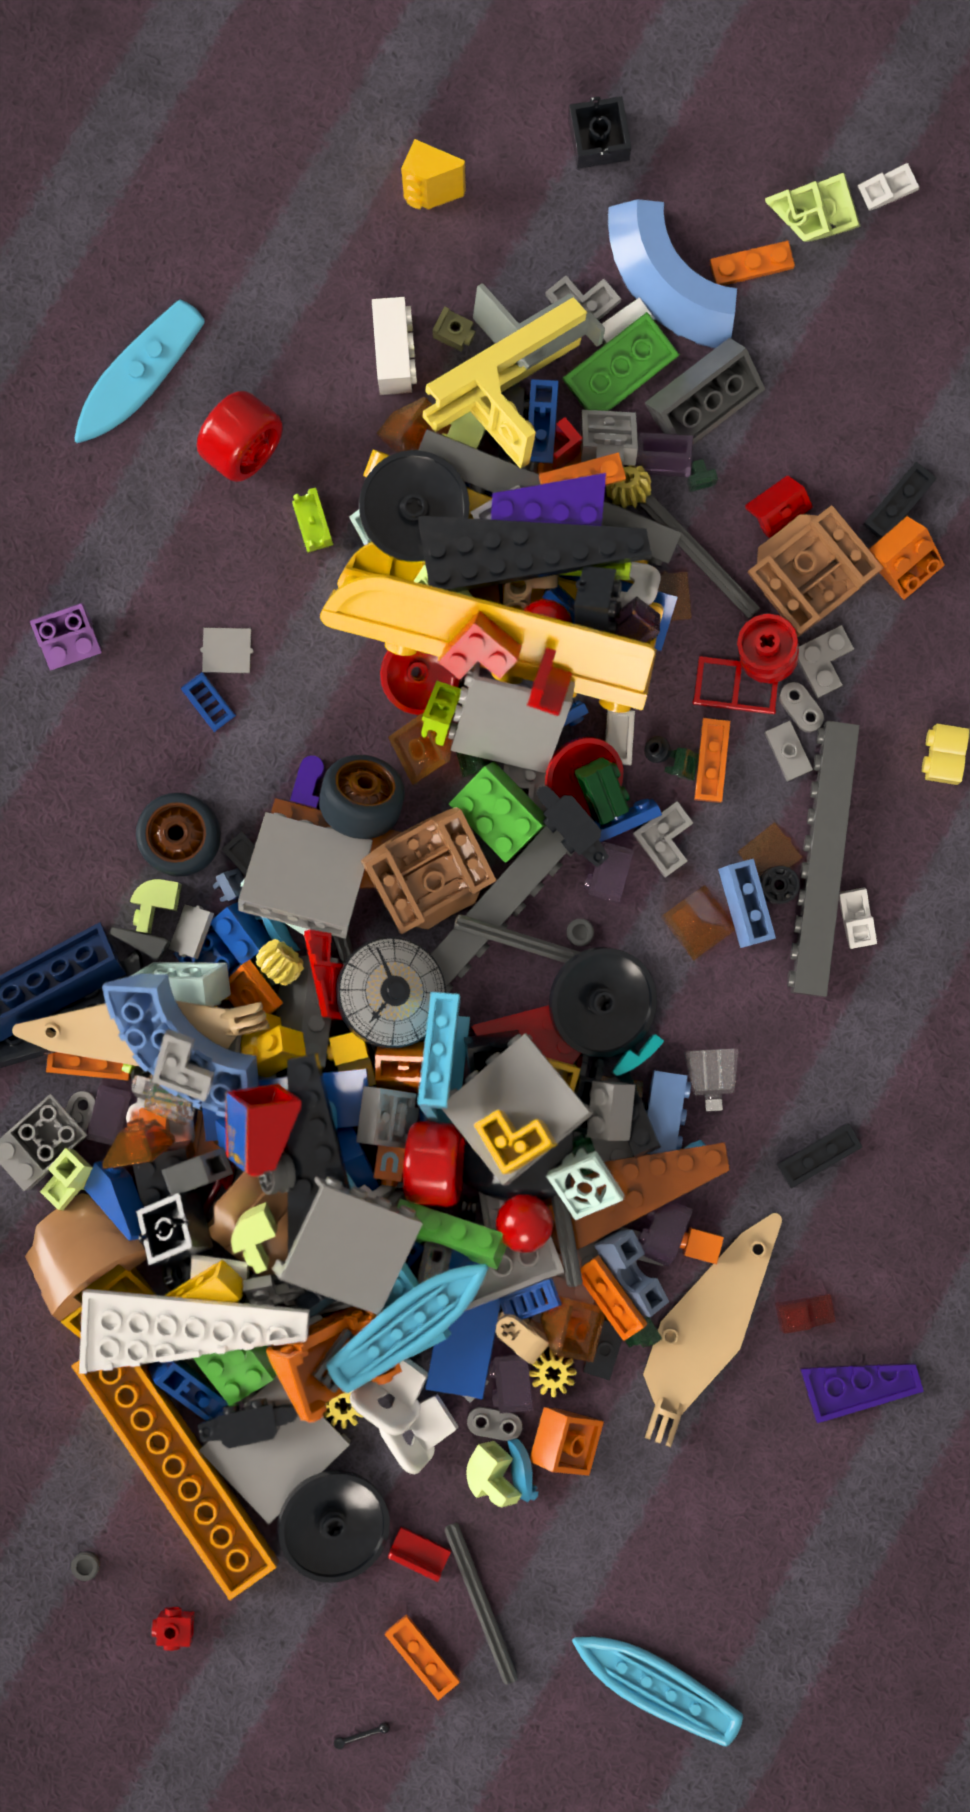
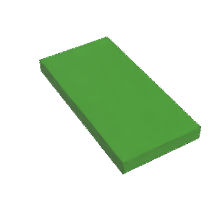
[562,312,679,411]

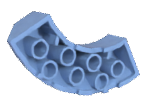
[608,200,737,349]
[103,973,259,1117]

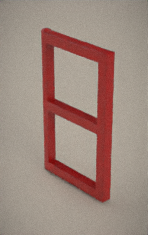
[692,656,778,714]

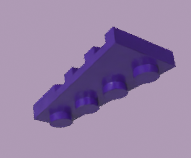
[491,473,606,526]
[800,1363,924,1423]

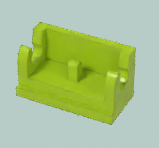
[292,487,333,553]
[421,681,461,746]

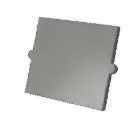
[200,628,253,673]
[169,904,214,959]

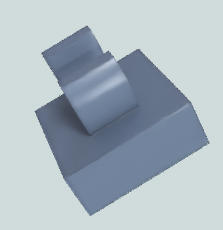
[213,868,244,902]

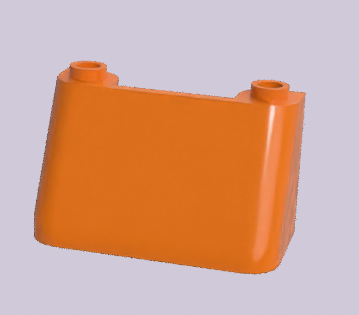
[266,1306,402,1422]

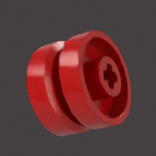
[737,614,799,684]

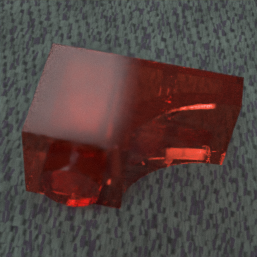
[775,1294,836,1334]

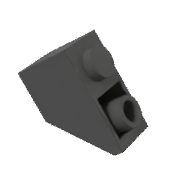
[162,1147,233,1196]

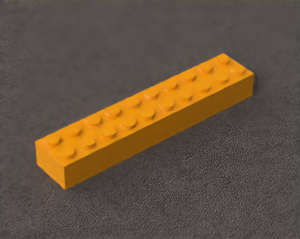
[72,1360,279,1600]

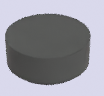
[566,919,594,946]
[71,1551,100,1581]

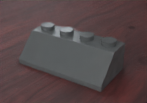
[645,338,765,454]
[276,955,338,1072]

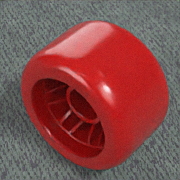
[196,391,283,482]
[403,1121,465,1207]

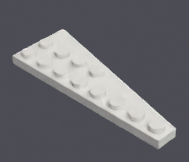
[79,1289,309,1374]

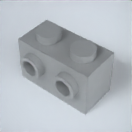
[587,1081,635,1141]

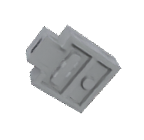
[580,410,638,466]
[356,1086,419,1148]

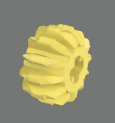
[606,465,651,509]
[256,939,304,986]
[529,1348,577,1397]
[323,1392,363,1429]

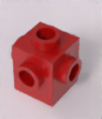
[152,1607,195,1651]

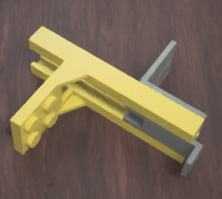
[423,283,605,469]

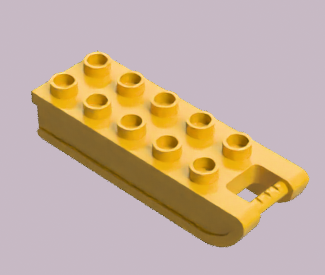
[320,542,664,713]

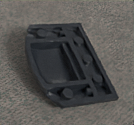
[463,1130,574,1201]

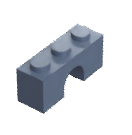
[594,1230,669,1317]

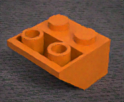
[869,516,944,600]
[375,1042,425,1093]

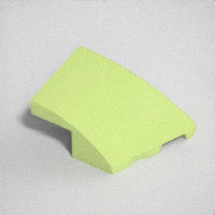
[765,173,860,242]

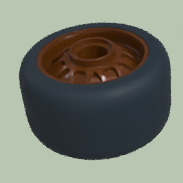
[319,755,405,839]
[136,793,221,877]

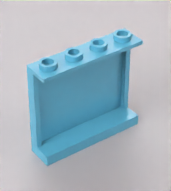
[418,992,470,1123]

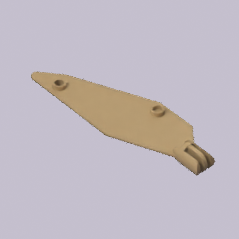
[12,1001,269,1066]
[643,1213,782,1447]

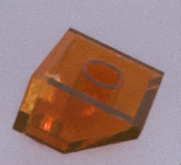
[376,397,451,453]
[388,713,452,785]
[661,885,735,961]
[102,1118,176,1169]
[540,1295,605,1362]

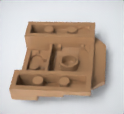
[747,505,883,638]
[361,807,497,934]
[208,1150,288,1277]
[25,1193,147,1321]

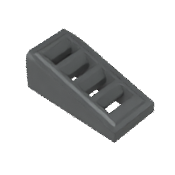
[110,927,171,960]

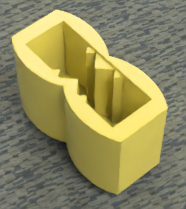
[922,724,969,785]

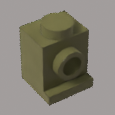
[433,306,476,352]

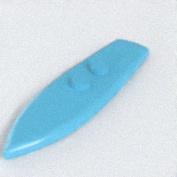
[75,300,205,443]
[326,1264,488,1393]
[572,1637,743,1747]

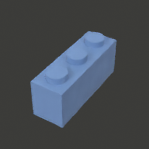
[718,858,776,948]
[646,1070,691,1154]

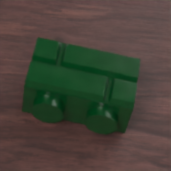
[575,757,630,825]

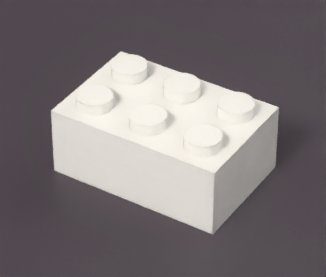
[372,297,417,395]

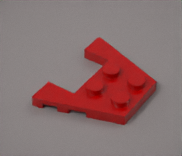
[304,929,343,1020]
[472,1005,581,1065]

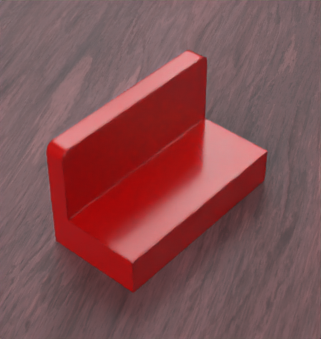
[552,417,582,470]
[745,476,813,538]
[527,648,572,716]
[388,1526,451,1582]

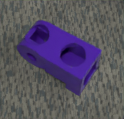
[290,755,325,810]

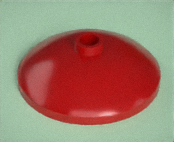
[380,650,460,715]
[545,737,623,816]

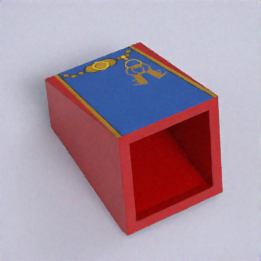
[225,1084,301,1176]

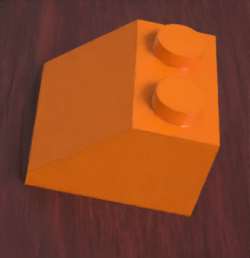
[530,1407,604,1476]

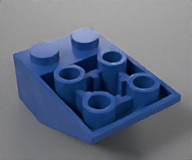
[173,902,272,977]

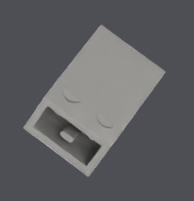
[0,1094,87,1191]

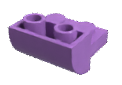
[30,603,102,670]

